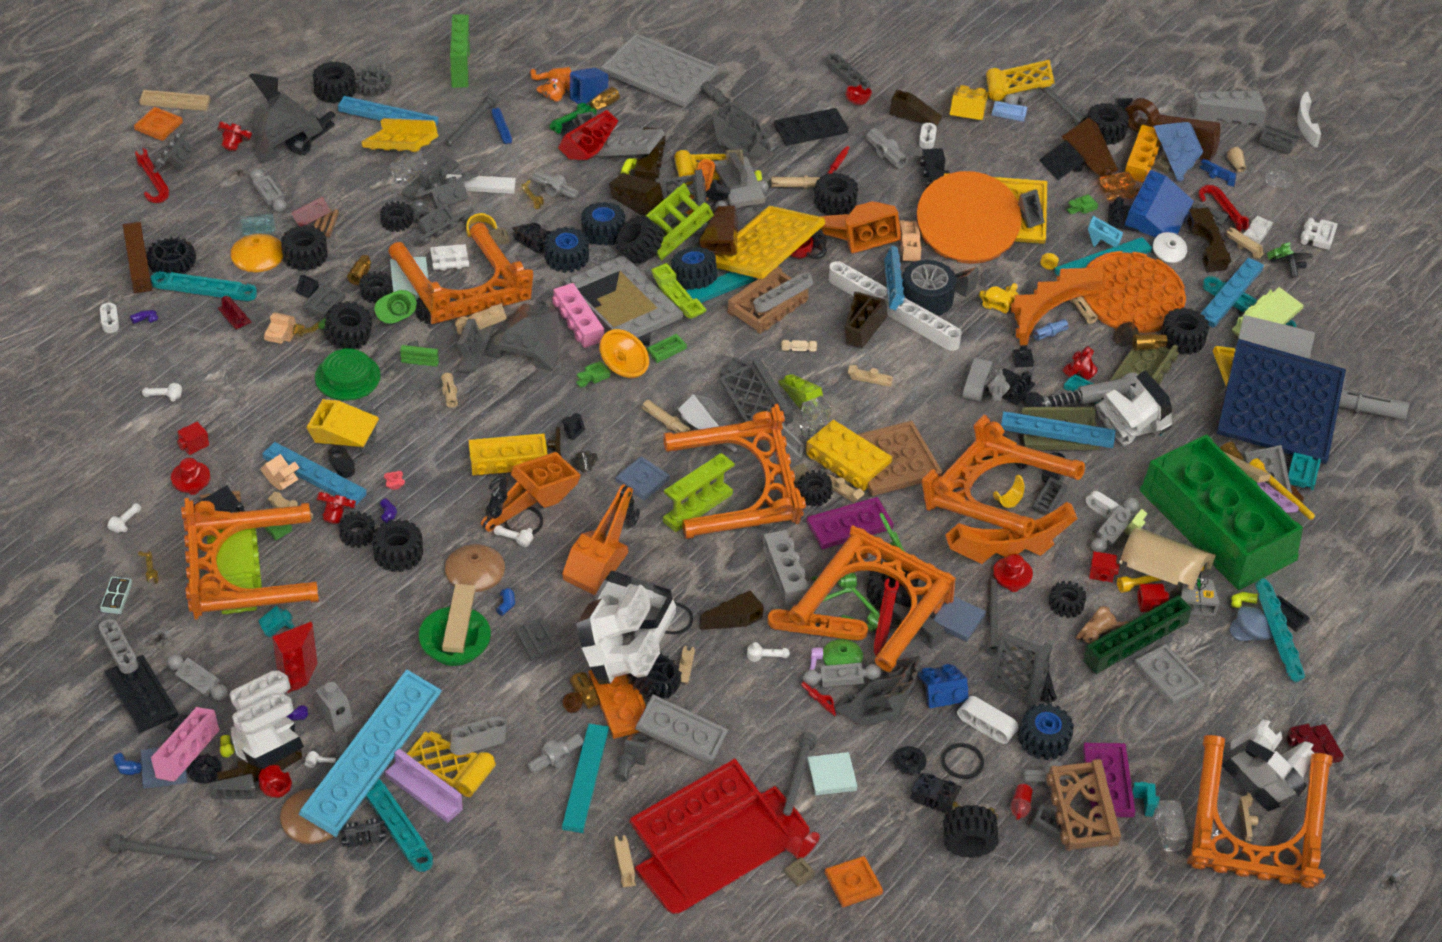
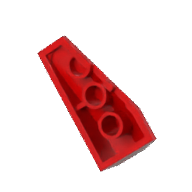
[558,110,619,160]

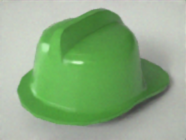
[374,290,417,324]

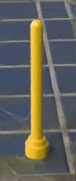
[1249,458,1315,520]
[1117,565,1205,593]

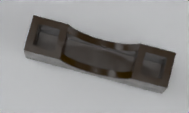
[635,127,666,182]
[1185,207,1231,273]

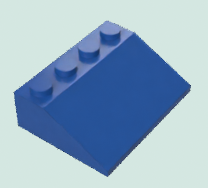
[1125,170,1194,238]

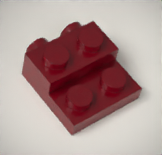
[1286,723,1344,763]

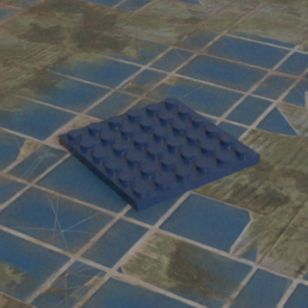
[1216,339,1346,465]

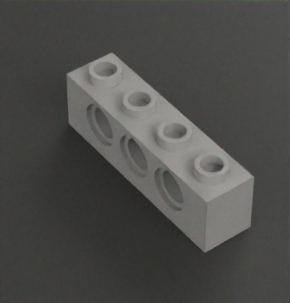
[763,530,811,606]

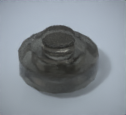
[1113,321,1139,347]
[570,450,599,472]

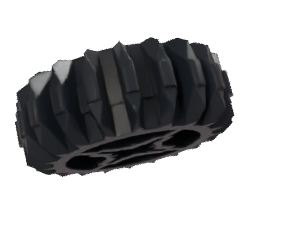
[147,236,196,274]
[626,652,682,699]

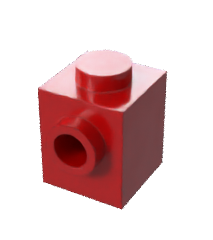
[177,421,209,455]
[1089,551,1120,582]
[1137,583,1169,612]

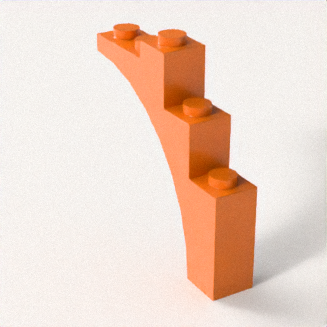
[1011,268,1105,345]
[945,502,1078,564]

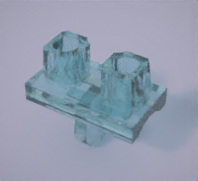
[241,213,275,235]

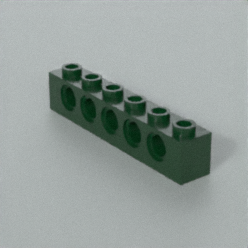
[1083,595,1192,674]

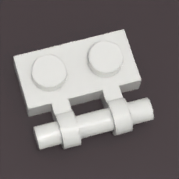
[1301,218,1338,250]
[430,244,469,271]

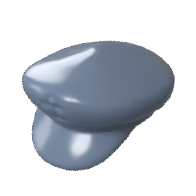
[1230,606,1274,641]

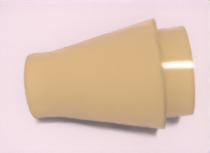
[1227,147,1246,173]

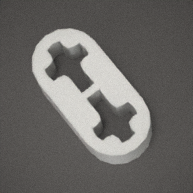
[919,123,937,149]
[100,303,119,333]
[1086,491,1118,519]

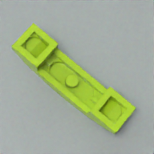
[651,263,707,319]

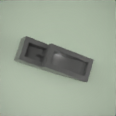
[891,603,945,649]

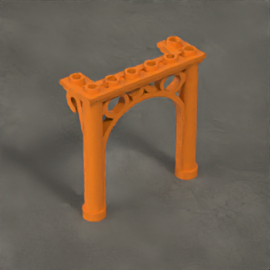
[388,223,533,324]
[663,404,806,539]
[921,415,1085,537]
[181,498,319,620]
[788,525,956,672]
[1187,735,1333,888]

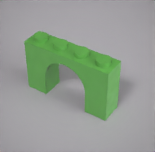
[450,14,470,88]

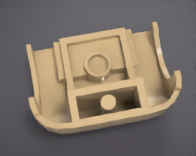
[1119,527,1216,590]

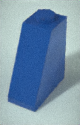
[570,67,608,104]

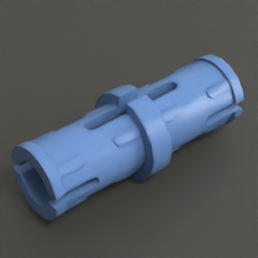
[1033,319,1068,341]

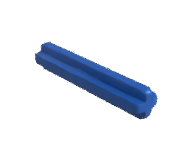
[492,108,512,144]

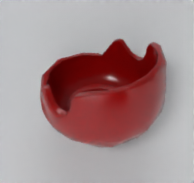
[845,85,872,106]
[790,237,813,259]
[259,765,292,798]

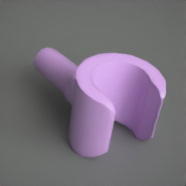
[809,648,823,670]

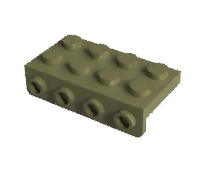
[1110,345,1179,385]
[1020,407,1100,450]

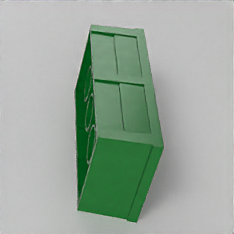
[1139,434,1303,591]

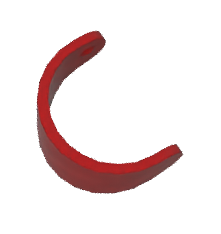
[784,832,820,859]

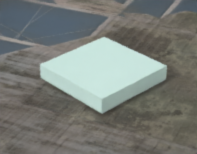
[807,752,857,796]

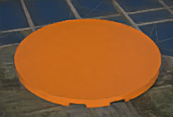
[917,171,1021,264]
[1082,251,1186,333]

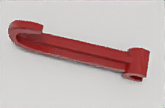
[135,148,170,203]
[1198,185,1249,233]
[874,578,899,657]

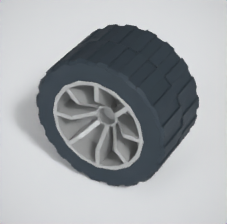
[902,260,956,316]

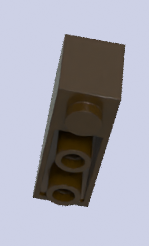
[890,89,942,127]
[700,590,764,630]

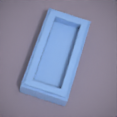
[992,101,1027,121]

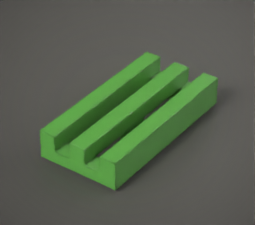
[647,334,687,363]
[400,345,439,367]

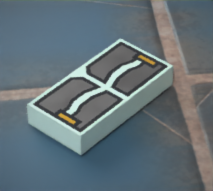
[100,577,132,614]

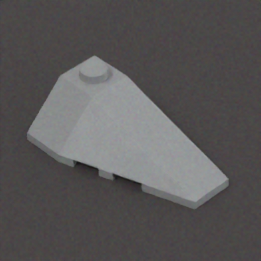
[678,394,745,453]

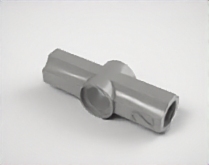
[866,128,908,169]

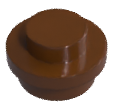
[563,692,582,713]

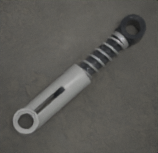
[1023,373,1138,407]

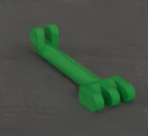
[550,102,597,134]

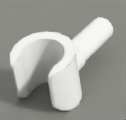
[305,751,336,768]

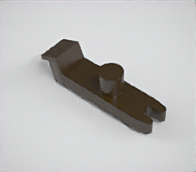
[548,427,562,457]

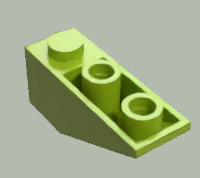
[778,374,825,414]

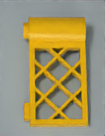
[986,59,1055,101]
[674,150,726,185]
[407,731,496,797]

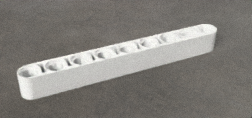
[828,261,962,351]

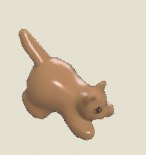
[1076,606,1129,644]

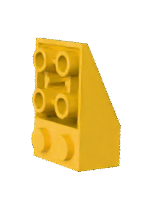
[950,85,989,120]
[306,399,379,447]

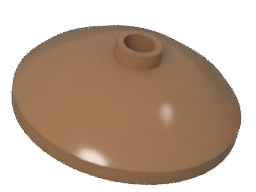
[445,544,505,592]
[280,788,334,844]

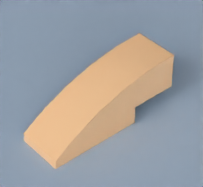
[900,220,921,261]

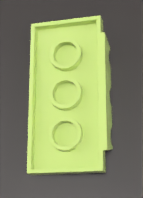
[1232,287,1304,337]

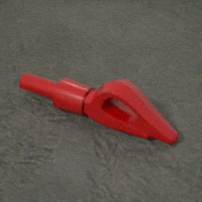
[827,146,850,174]
[801,682,836,717]

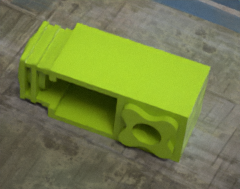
[207,528,262,614]

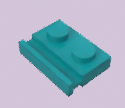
[1288,452,1321,490]

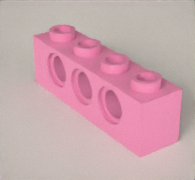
[552,283,604,348]
[151,707,219,782]

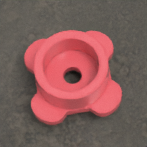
[384,471,405,490]

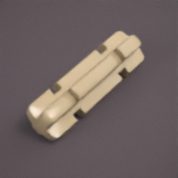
[781,340,817,352]

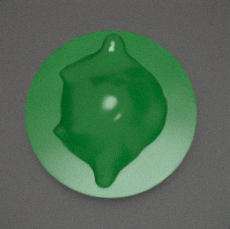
[315,348,381,401]
[419,606,491,666]

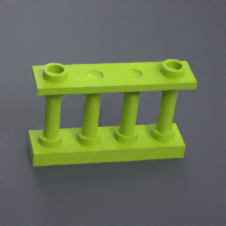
[646,183,714,261]
[663,453,735,532]

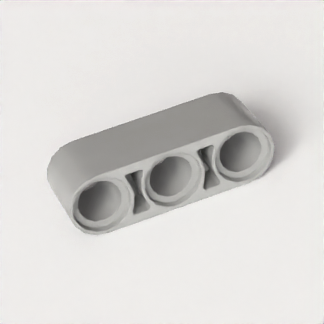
[962,357,993,402]
[450,716,507,755]

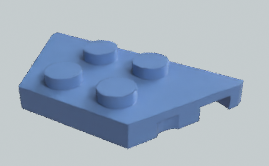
[1154,122,1203,182]

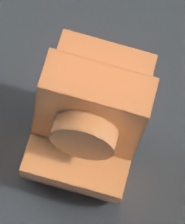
[264,312,297,344]
[260,454,299,490]

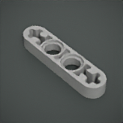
[753,273,813,312]
[99,619,138,673]

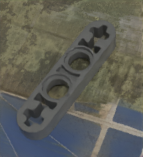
[826,53,871,90]

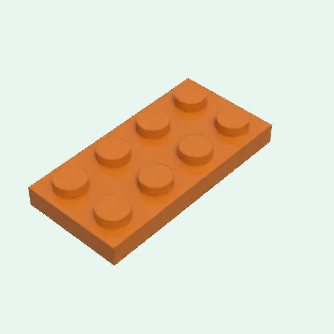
[588,670,646,739]

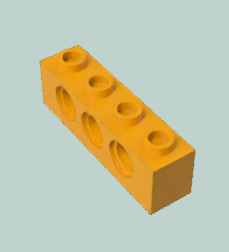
[1124,125,1161,183]

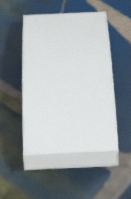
[1243,216,1273,244]

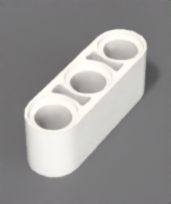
[957,696,1019,744]

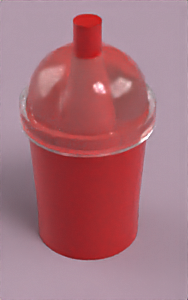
[1010,784,1033,820]

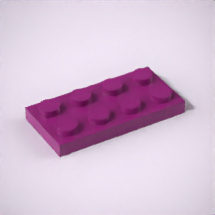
[806,497,894,550]
[1083,743,1135,817]

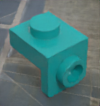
[258,605,295,638]
[1132,782,1160,817]

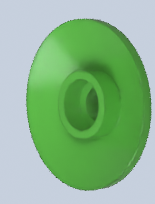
[823,639,863,666]

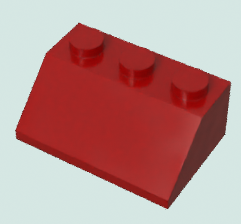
[272,622,318,693]

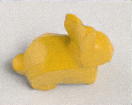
[979,283,1018,314]

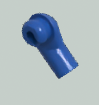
[496,588,515,616]
[113,753,142,775]

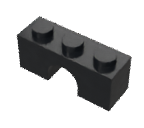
[919,148,950,188]

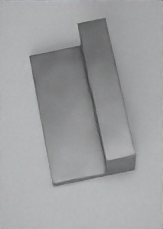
[716,152,747,190]

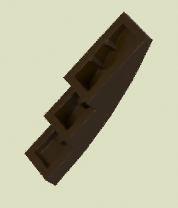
[217,749,303,782]

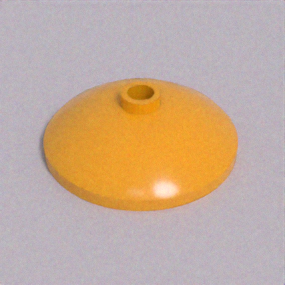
[231,233,283,272]
[599,329,649,378]

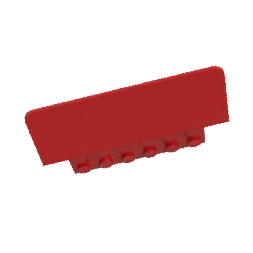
[629,758,810,914]

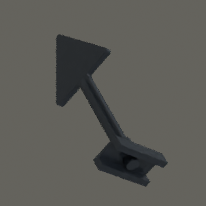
[249,73,336,143]

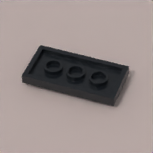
[774,108,849,146]
[104,655,178,734]

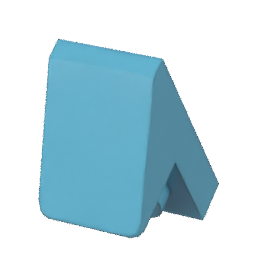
[1088,216,1123,247]

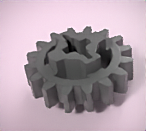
[355,67,392,95]

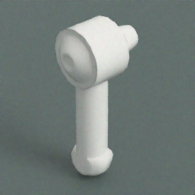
[142,383,182,402]
[108,503,141,534]
[494,525,534,547]
[747,642,790,662]

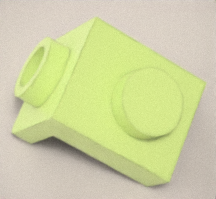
[1123,509,1148,536]

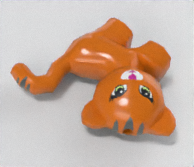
[529,67,571,102]

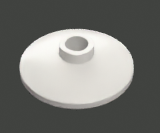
[1153,232,1187,263]

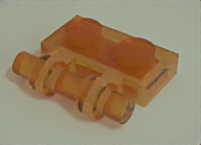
[1097,171,1140,201]

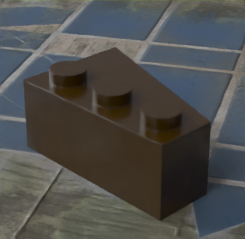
[609,173,664,216]
[845,291,888,348]

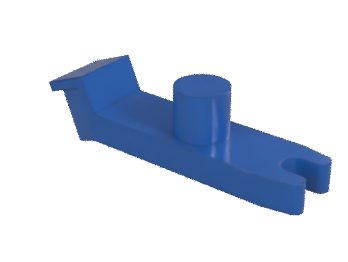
[1200,159,1236,187]

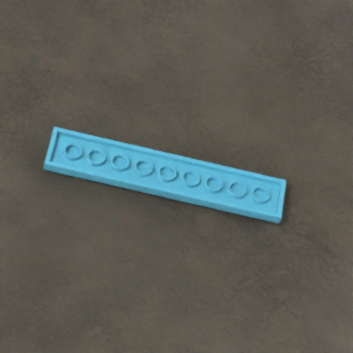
[299,669,442,837]

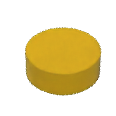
[1040,253,1059,270]

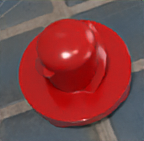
[217,121,252,151]
[1062,346,1098,380]
[171,458,211,495]
[316,492,356,524]
[993,554,1033,592]

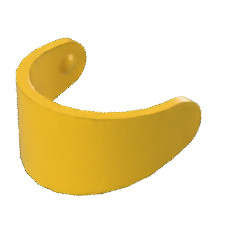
[466,213,497,237]
[993,475,1025,508]

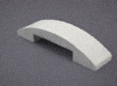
[1297,92,1321,147]

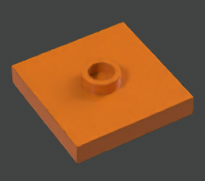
[134,107,183,141]
[825,856,883,908]

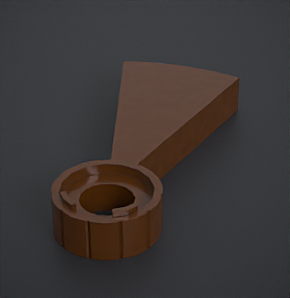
[1125,98,1220,162]

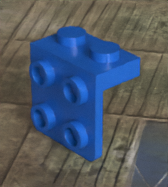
[917,664,969,708]

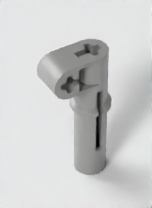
[1339,376,1409,420]

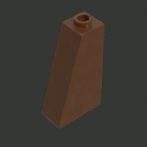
[1061,118,1118,179]
[699,206,738,255]
[122,221,152,294]

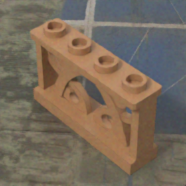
[728,266,809,334]
[1046,759,1121,851]

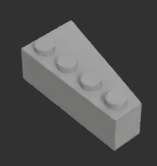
[1191,90,1266,127]

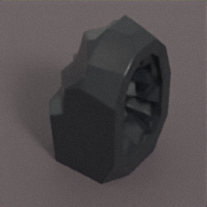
[285,132,312,155]

